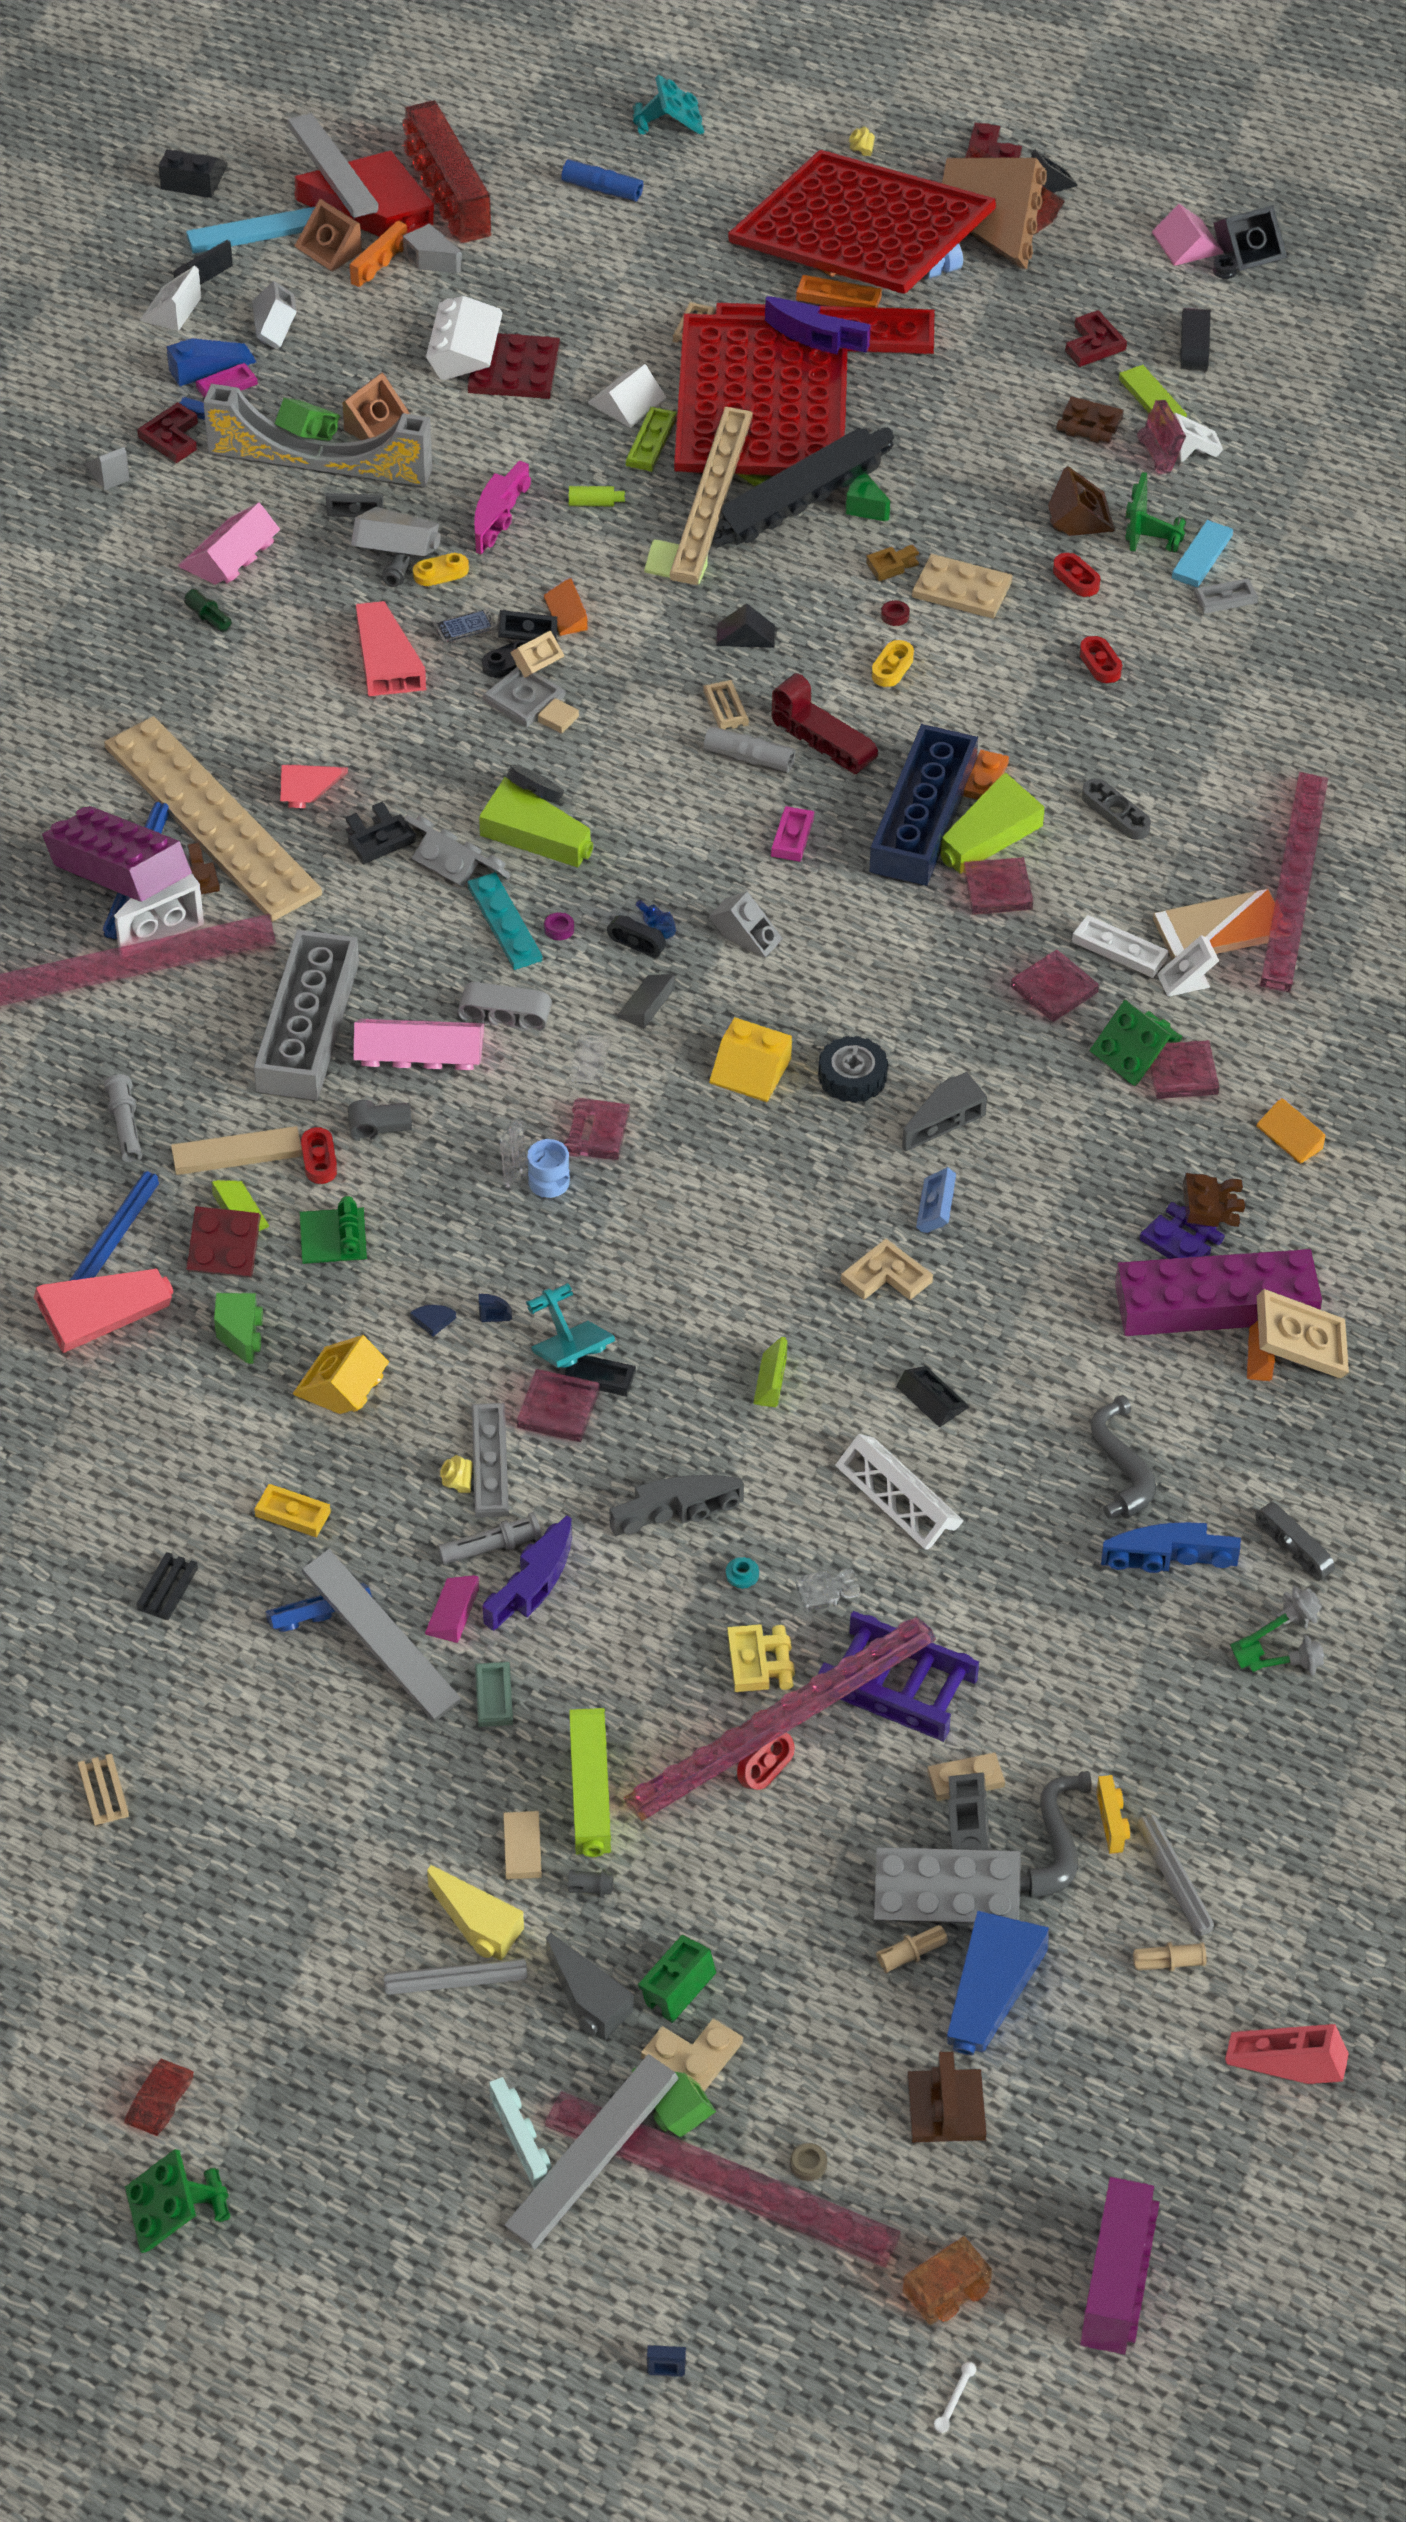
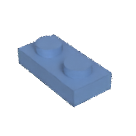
[916,1167,956,1233]

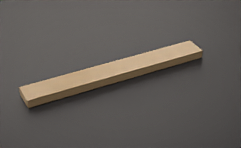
[670,407,752,585]

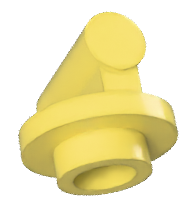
[849,126,875,156]
[440,1455,473,1493]

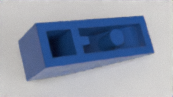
[167,338,256,387]

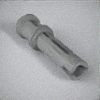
[104,1074,142,1162]
[437,1512,542,1566]

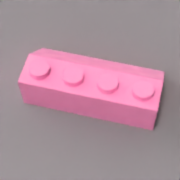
[353,1019,484,1070]

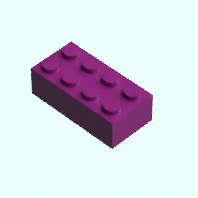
[1080,2177,1160,2355]

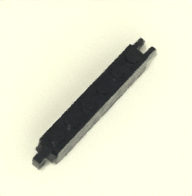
[712,427,894,548]

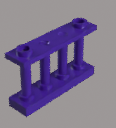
[817,1611,979,1742]

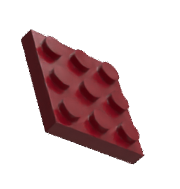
[468,333,560,399]

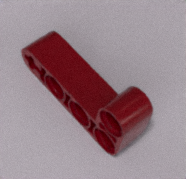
[772,673,879,774]

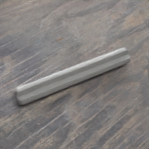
[1137,1814,1214,1936]
[384,1958,527,1995]

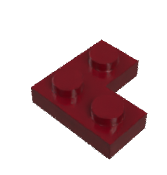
[966,123,1022,158]
[1065,310,1127,367]
[137,402,198,464]

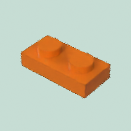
[964,750,1009,800]

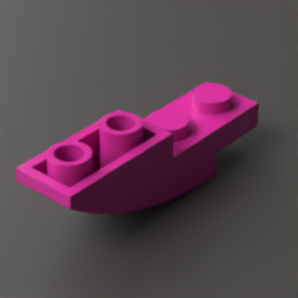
[474,460,531,555]

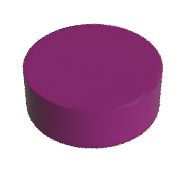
[544,912,575,941]

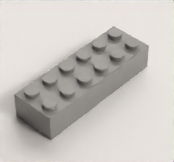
[254,929,359,1101]

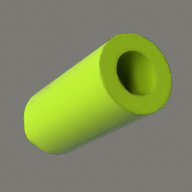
[569,486,625,507]

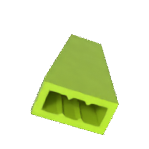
[940,773,1045,874]
[479,777,593,868]
[569,1708,611,1858]

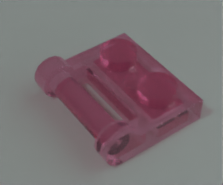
[1137,400,1186,475]
[564,1098,630,1160]

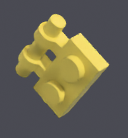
[727,1624,795,1692]

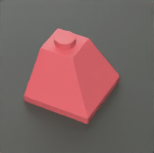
[280,765,348,808]

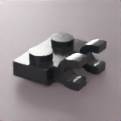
[346,801,416,865]

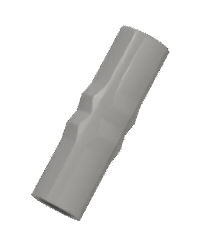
[704,726,796,773]

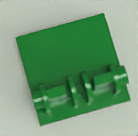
[299,1196,367,1264]

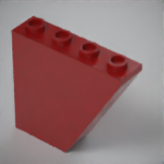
[295,150,434,237]

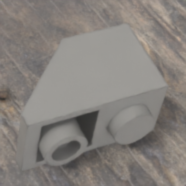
[403,223,462,273]
[252,281,297,348]
[709,891,783,958]

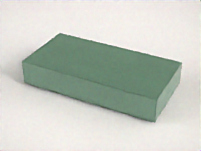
[475,1662,513,1727]

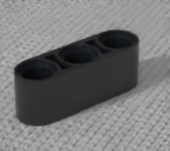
[1180,308,1211,370]

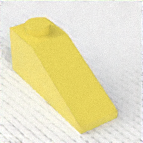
[427,1865,524,1960]

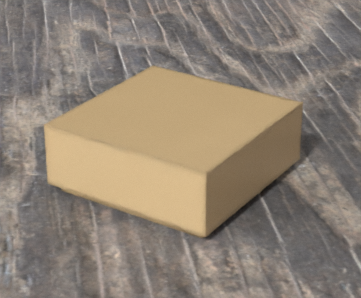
[538,698,579,734]

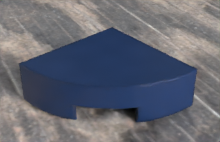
[479,1294,512,1322]
[410,1305,456,1337]

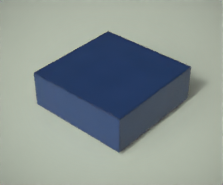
[647,2345,686,2377]

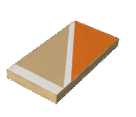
[1153,889,1290,960]

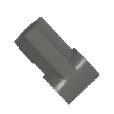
[348,1100,412,1141]

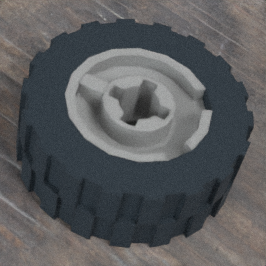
[818,1036,888,1103]

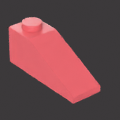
[1225,2024,1349,2084]

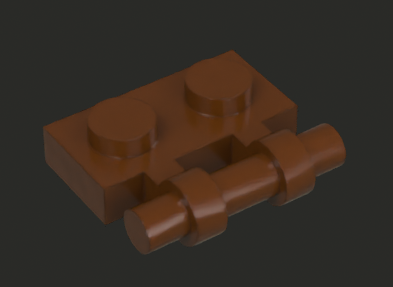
[1056,396,1124,444]

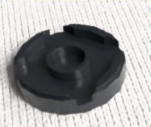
[507,764,564,802]

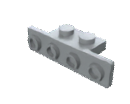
[404,815,511,887]

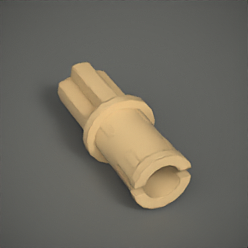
[876,1925,948,1973]
[1133,1942,1207,1972]

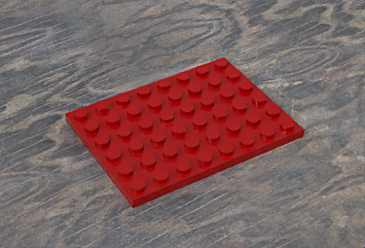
[728,149,996,294]
[674,313,848,476]

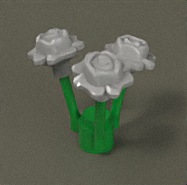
[1230,1586,1324,1676]

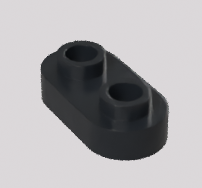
[482,640,529,678]
[607,915,666,958]

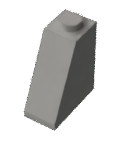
[351,507,441,556]

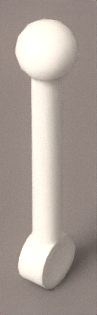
[934,2362,976,2433]

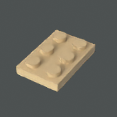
[912,554,1013,619]
[1257,1289,1349,1378]

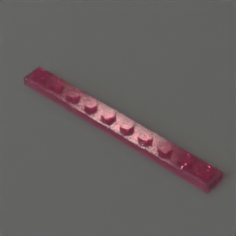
[1260,772,1328,993]
[0,914,276,1006]
[623,1617,936,1821]
[545,2091,901,2268]

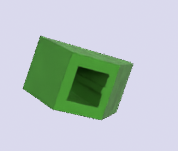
[274,398,341,441]
[214,1293,263,1364]
[632,2066,716,2137]

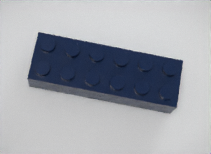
[869,724,978,886]

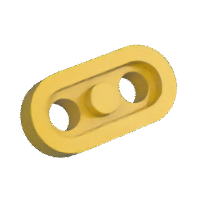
[413,553,469,586]
[872,640,914,687]

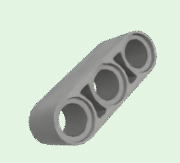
[458,982,552,1031]

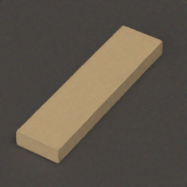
[171,1126,302,1175]

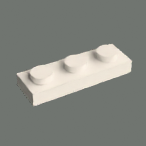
[1072,915,1169,978]

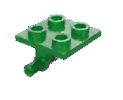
[1125,472,1186,553]
[1089,1000,1182,1086]
[125,2149,230,2253]

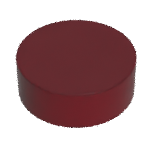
[881,600,910,626]

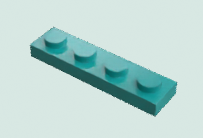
[468,872,542,970]

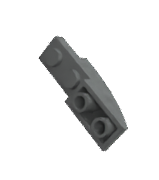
[609,1475,744,1537]
[948,1772,992,1850]

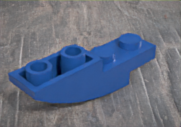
[1101,1522,1241,1573]

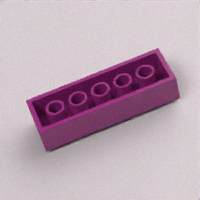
[42,806,192,902]
[1115,1249,1322,1336]

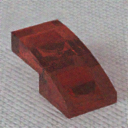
[124,2058,194,2136]

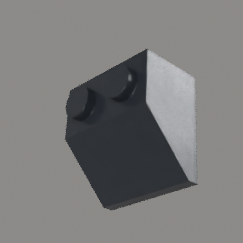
[158,149,228,198]
[1213,205,1287,271]

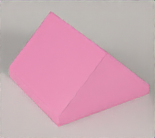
[1152,204,1223,266]

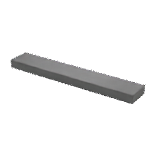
[288,113,378,218]
[302,1549,461,1722]
[504,2054,679,2250]

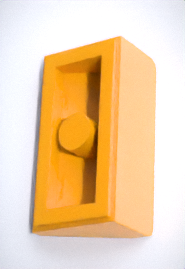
[1256,1098,1325,1164]

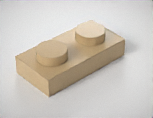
[510,631,565,678]
[927,1752,1005,1801]

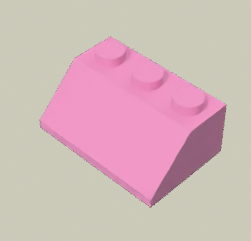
[178,502,280,585]

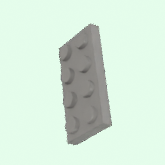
[874,1847,1021,1924]

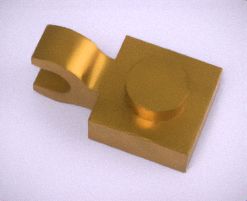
[866,545,919,582]

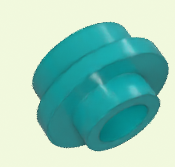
[725,1557,760,1589]

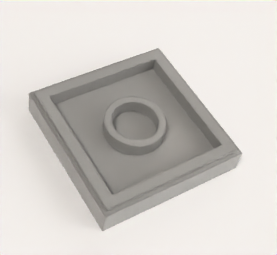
[482,667,565,728]

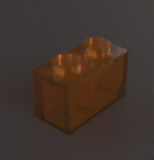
[903,2236,992,2326]

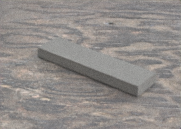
[472,1403,509,1518]

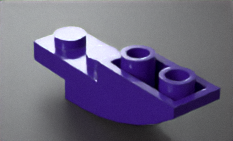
[765,296,871,354]
[483,1515,572,1631]

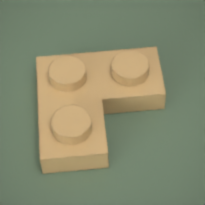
[841,1239,933,1300]
[641,2018,743,2092]

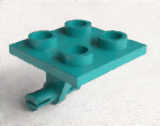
[632,74,704,134]
[526,1283,616,1368]

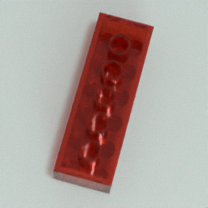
[402,100,491,244]

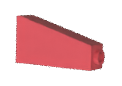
[356,601,426,696]
[34,1269,173,1353]

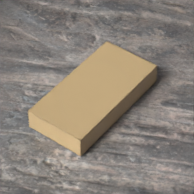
[503,1811,542,1879]

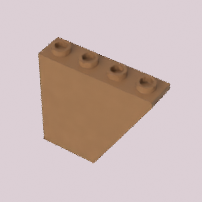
[942,158,1047,269]

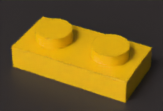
[254,1484,331,1538]
[1096,1775,1130,1854]

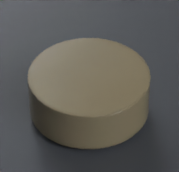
[790,2143,827,2181]

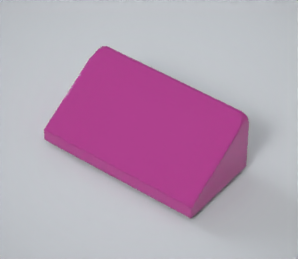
[425,1575,479,1643]

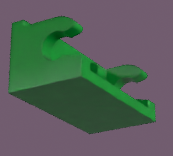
[638,1934,717,2023]

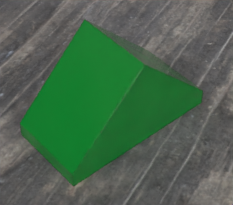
[846,473,890,522]

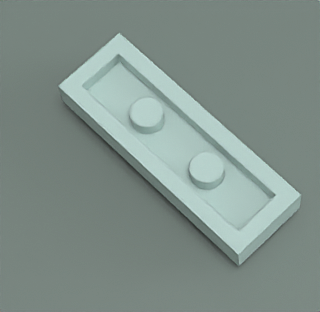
[489,2077,551,2189]

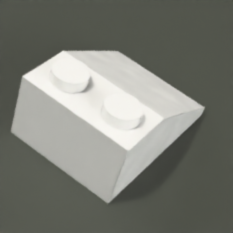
[114,874,204,959]

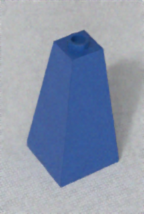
[947,1911,1049,2055]

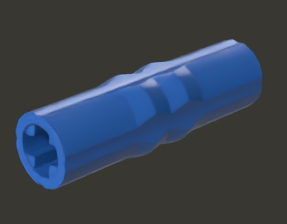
[561,159,643,202]

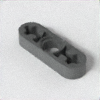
[1082,778,1151,840]
[1255,1502,1335,1581]

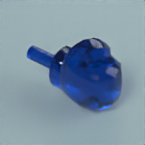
[635,900,676,940]

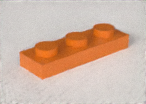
[350,221,407,288]
[796,275,882,308]

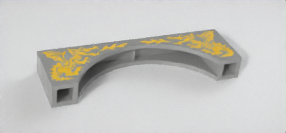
[203,384,433,487]

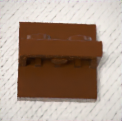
[907,2052,987,2143]

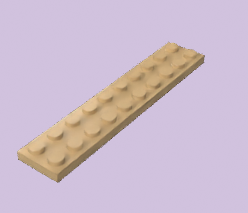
[104,716,322,922]

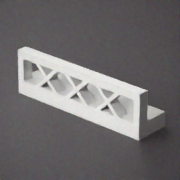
[835,1434,964,1550]

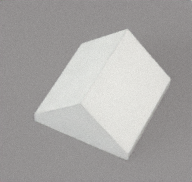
[140,266,201,331]
[588,364,666,428]

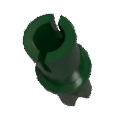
[184,588,232,632]

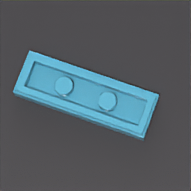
[1172,520,1233,588]

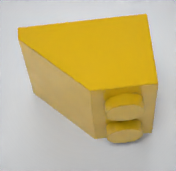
[709,1017,792,1102]
[293,1335,389,1414]

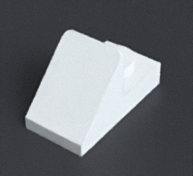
[1172,413,1223,462]
[1157,935,1219,996]

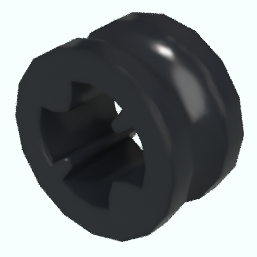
[1213,255,1238,279]

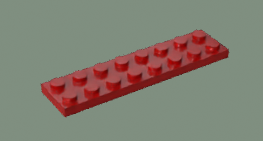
[716,303,935,354]

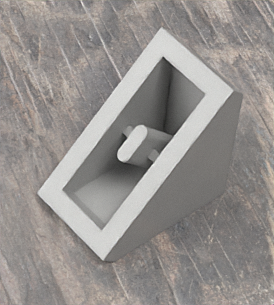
[85,447,130,490]

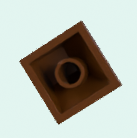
[1048,466,1115,536]

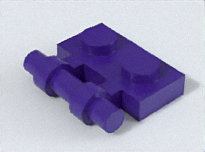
[1140,1202,1225,1259]

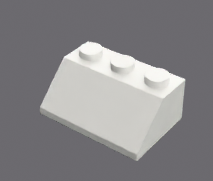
[426,296,502,380]

